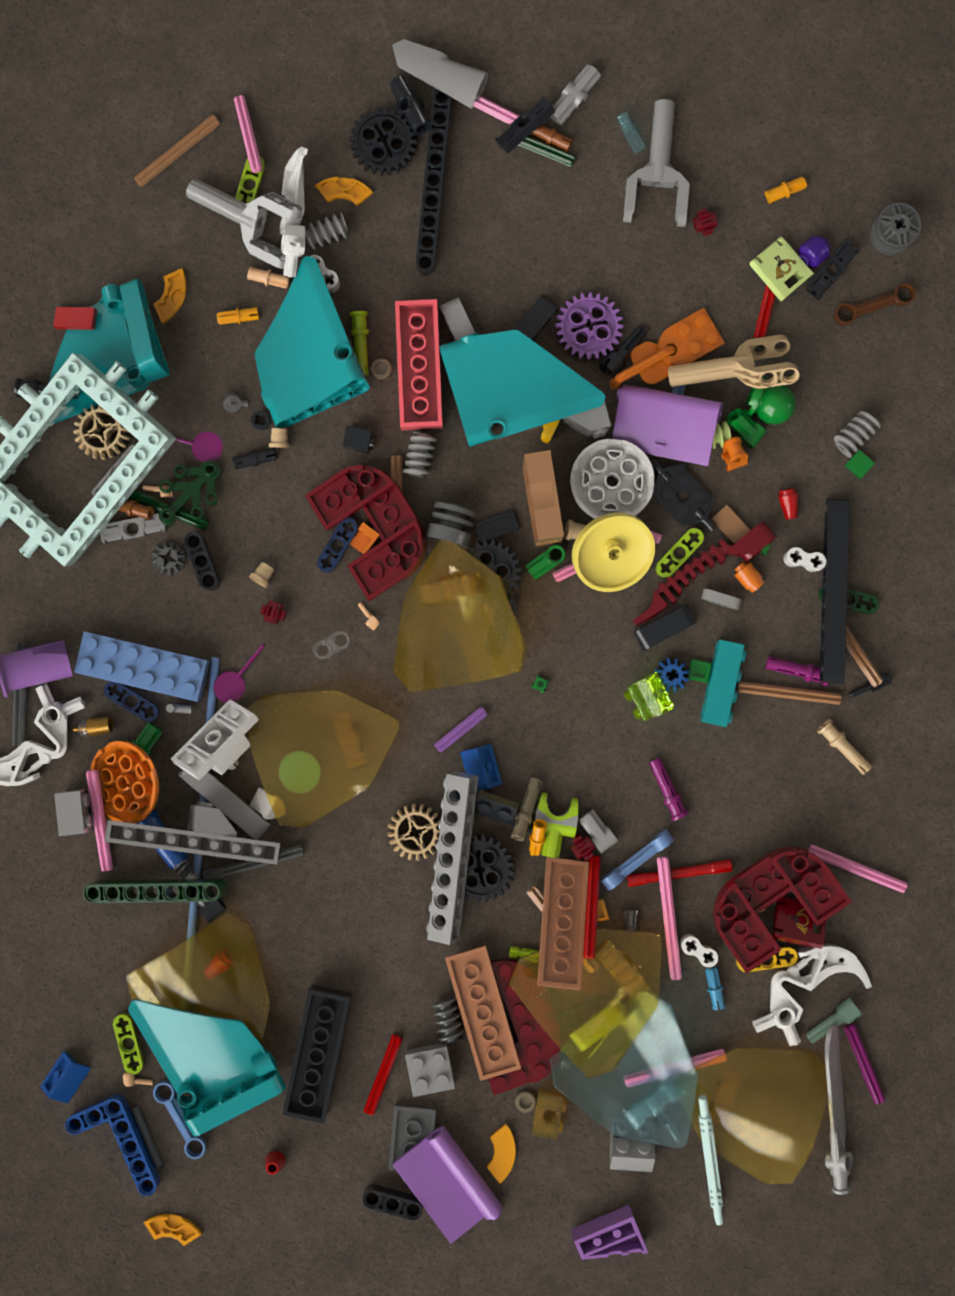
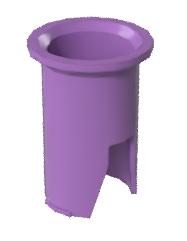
[0,640,73,698]

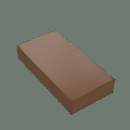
[711,505,751,544]

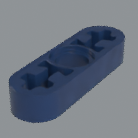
[317,518,358,573]
[104,681,160,722]

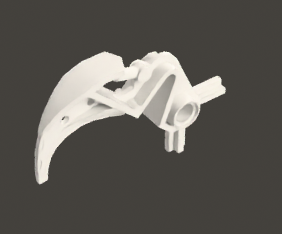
[280,147,308,277]
[0,684,85,786]
[752,943,872,1046]

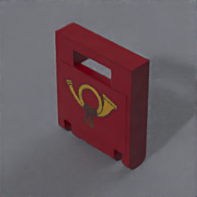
[773,897,826,949]

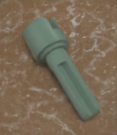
[806,997,863,1044]

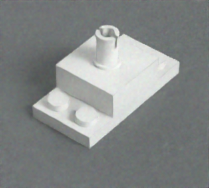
[171,699,259,780]

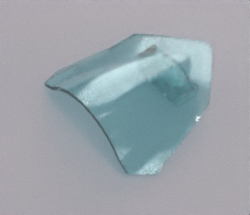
[550,991,698,1148]

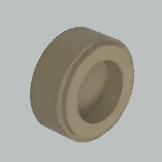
[371,358,392,380]
[515,1090,536,1113]

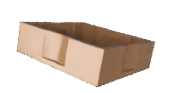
[522,450,564,548]

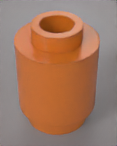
[734,561,764,593]

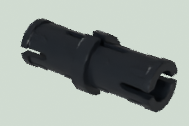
[232,447,277,470]

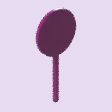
[175,432,223,462]
[213,644,265,702]

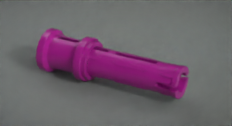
[765,656,828,686]
[649,757,689,821]

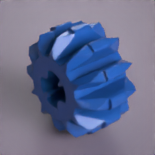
[654,658,689,693]

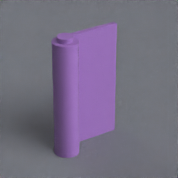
[612,384,723,466]
[392,1126,503,1244]

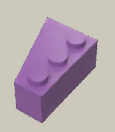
[571,1205,648,1260]

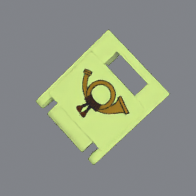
[750,237,814,301]

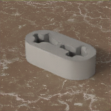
[701,589,742,610]

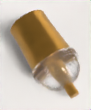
[73,716,114,738]

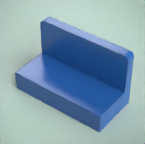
[460,744,502,791]
[40,1051,90,1103]

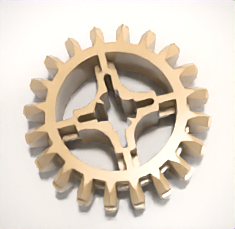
[73,405,130,460]
[388,804,440,861]

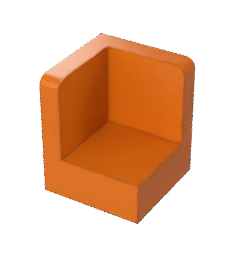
[350,523,380,554]

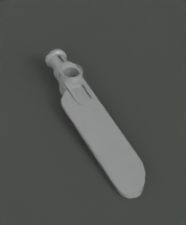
[825,1024,853,1195]

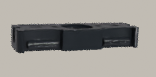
[495,96,555,153]
[806,239,860,300]

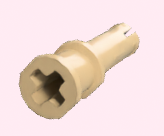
[817,719,872,775]

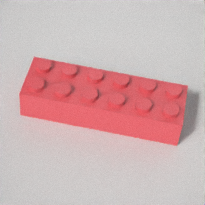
[395,299,443,431]

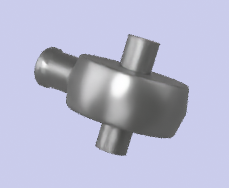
[222,392,248,412]

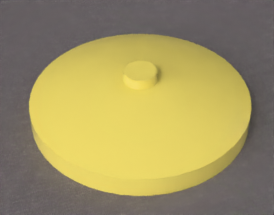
[572,512,655,592]

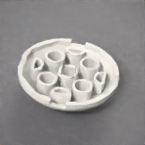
[570,439,654,519]

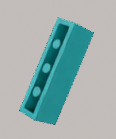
[700,640,746,727]

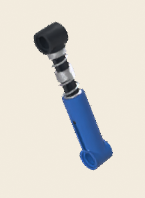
[135,809,227,923]

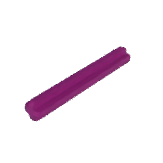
[844,1023,885,1104]

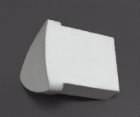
[249,788,286,819]

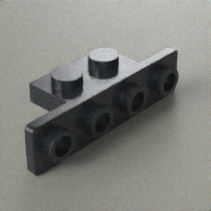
[456,789,535,832]

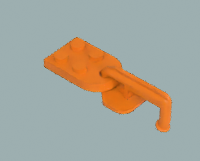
[610,308,725,390]

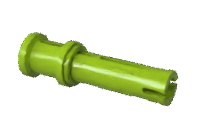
[349,311,369,376]

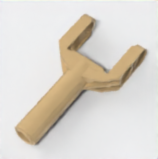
[668,335,800,389]

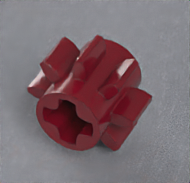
[692,208,718,237]
[260,600,287,625]
[570,834,596,861]

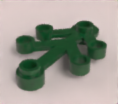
[159,460,221,526]

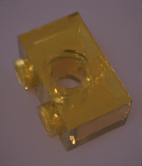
[531,1089,567,1140]

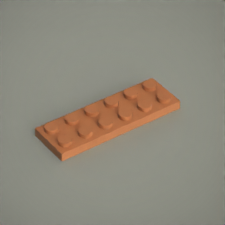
[537,857,589,990]
[445,945,521,1081]

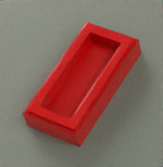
[53,307,98,330]

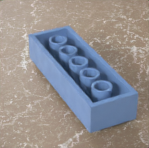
[74,632,211,702]

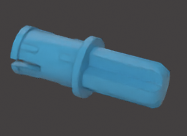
[705,967,726,1010]

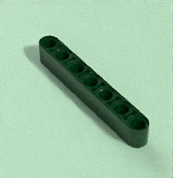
[83,878,228,903]

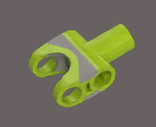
[535,792,578,858]

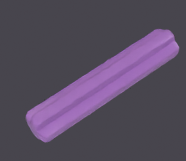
[434,707,488,752]

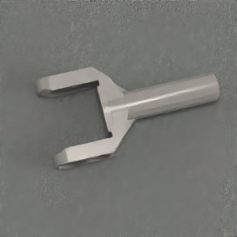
[623,99,690,227]
[186,179,303,269]

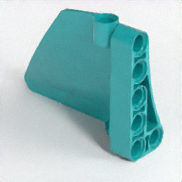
[255,256,370,428]
[48,278,170,424]
[439,330,605,447]
[128,999,286,1136]

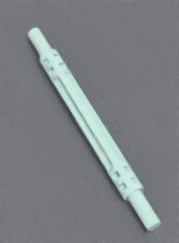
[698,1095,723,1225]

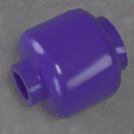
[799,236,830,268]

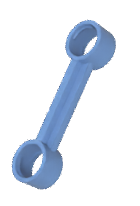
[600,829,674,891]
[153,1080,207,1159]

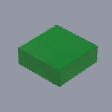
[844,449,875,479]
[687,659,712,683]

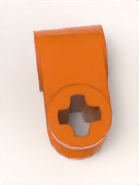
[721,437,749,472]

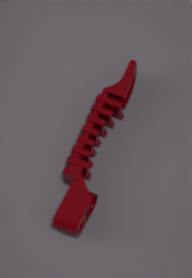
[633,521,777,626]

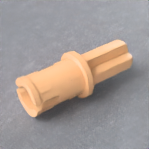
[247,267,290,289]

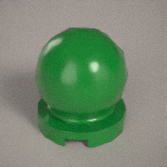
[743,376,796,425]

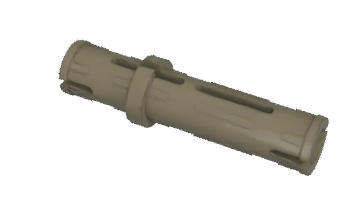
[511,778,543,841]

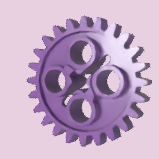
[555,292,623,361]

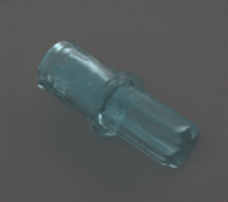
[616,112,645,153]

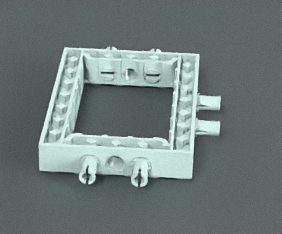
[0,353,176,567]

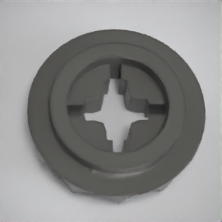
[152,542,185,575]

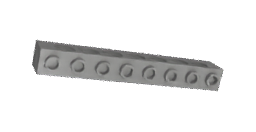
[426,772,479,945]
[105,820,280,865]

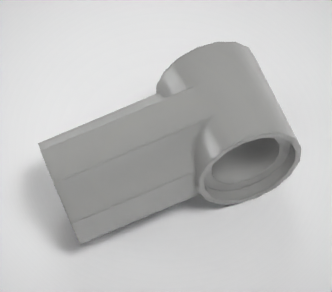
[578,809,618,854]

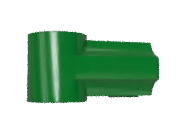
[727,408,766,449]
[525,545,565,580]
[131,722,164,755]

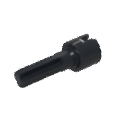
[599,325,647,378]

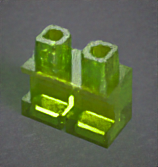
[624,672,675,721]

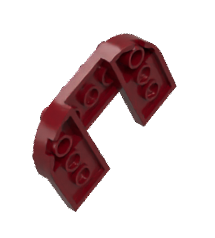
[305,465,426,601]
[713,847,852,974]
[488,959,562,1096]

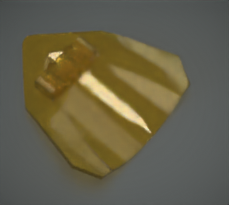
[393,540,526,692]
[247,690,399,828]
[126,913,270,1044]
[509,929,662,1079]
[674,1048,828,1184]

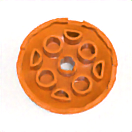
[90,741,159,824]

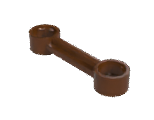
[833,283,916,326]

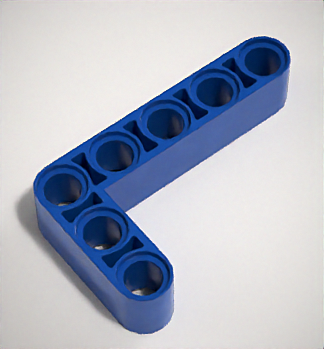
[65,1094,160,1196]

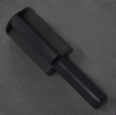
[849,672,892,698]

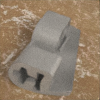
[392,39,488,108]

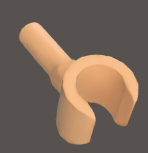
[143,485,173,498]
[358,602,379,630]
[123,1073,153,1087]

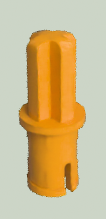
[765,177,807,204]
[217,307,259,325]
[529,819,547,856]

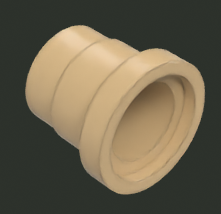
[269,428,290,448]
[564,519,586,540]
[249,562,275,588]

